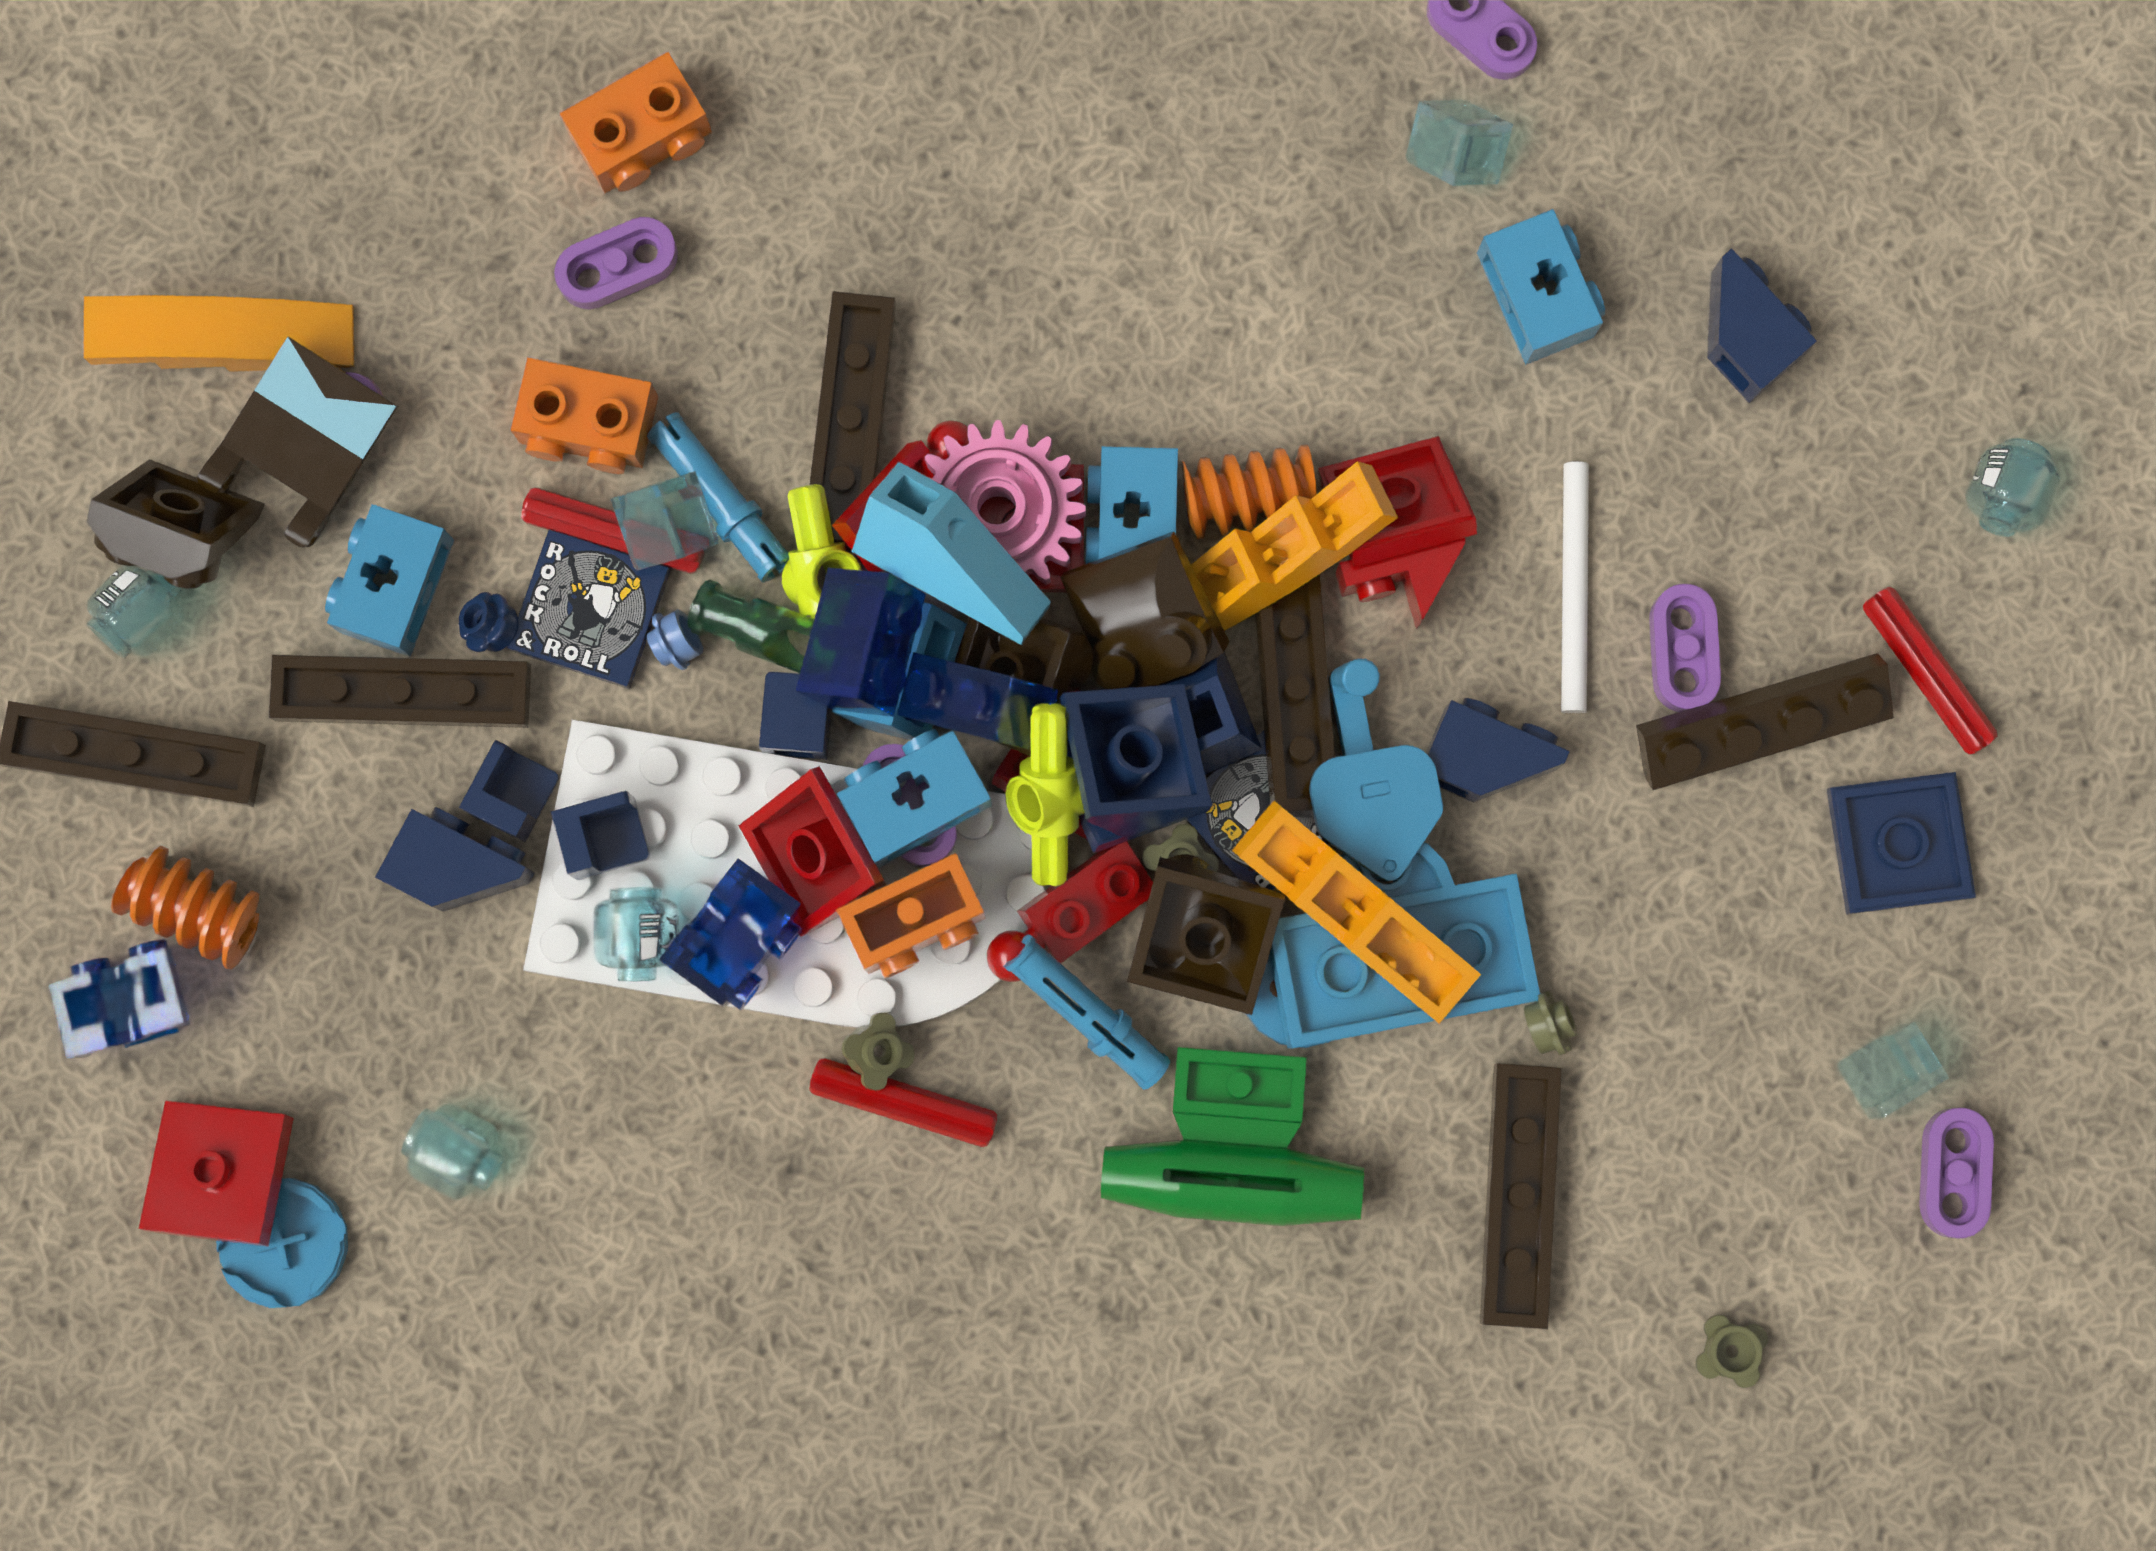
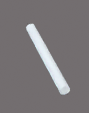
[1561,462,1589,713]

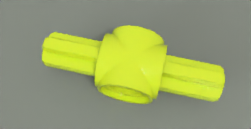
[782,484,863,672]
[1006,703,1085,886]

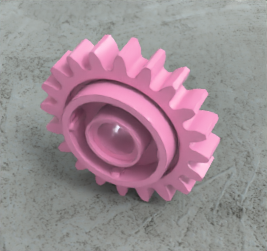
[924,420,1086,585]

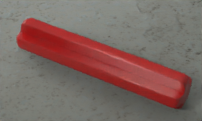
[521,487,705,574]
[1863,586,1998,754]
[809,1058,997,1147]

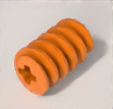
[1182,444,1317,539]
[111,845,260,970]

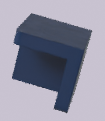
[759,672,834,760]
[459,740,559,843]
[551,791,650,880]

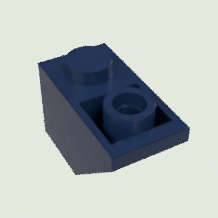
[1707,248,1817,403]
[1159,651,1262,775]
[1426,698,1570,803]
[375,807,535,912]

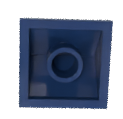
[1060,684,1212,838]

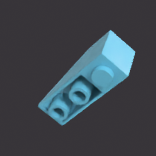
[852,462,1051,644]

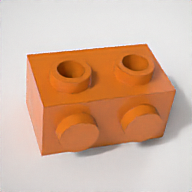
[559,52,712,193]
[511,357,659,474]
[836,853,986,979]

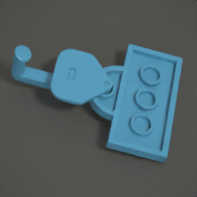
[1269,658,1540,1048]

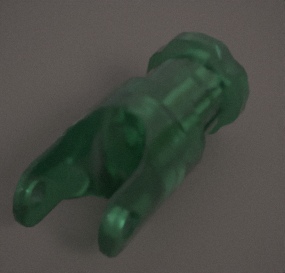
[687,579,833,675]

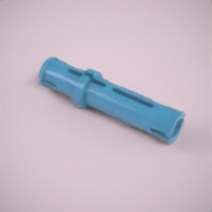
[647,412,789,583]
[1003,935,1170,1090]

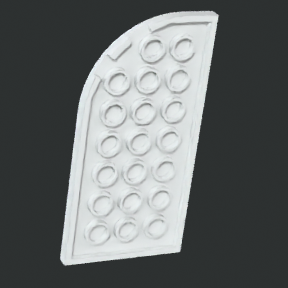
[523,720,1069,1028]

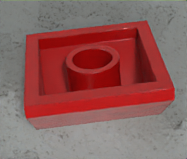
[738,766,887,937]

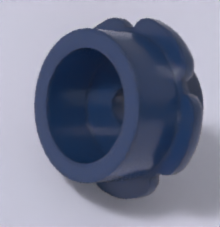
[459,592,518,652]

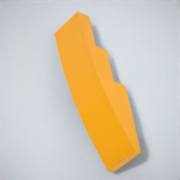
[84,295,354,372]
[1191,462,1398,631]
[1232,801,1481,1024]

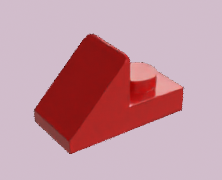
[1335,538,1466,629]

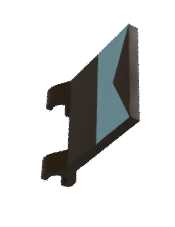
[197,337,398,548]

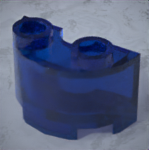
[658,858,802,1011]
[48,939,190,1059]

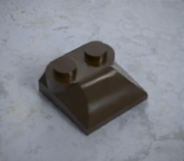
[87,459,265,589]
[1060,531,1230,690]
[938,617,1093,756]
[1127,854,1285,1015]

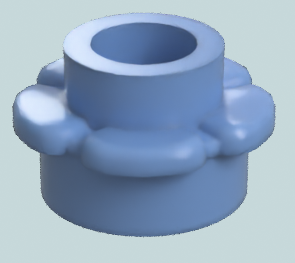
[647,609,703,670]

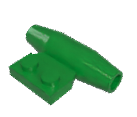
[1101,1047,1364,1226]

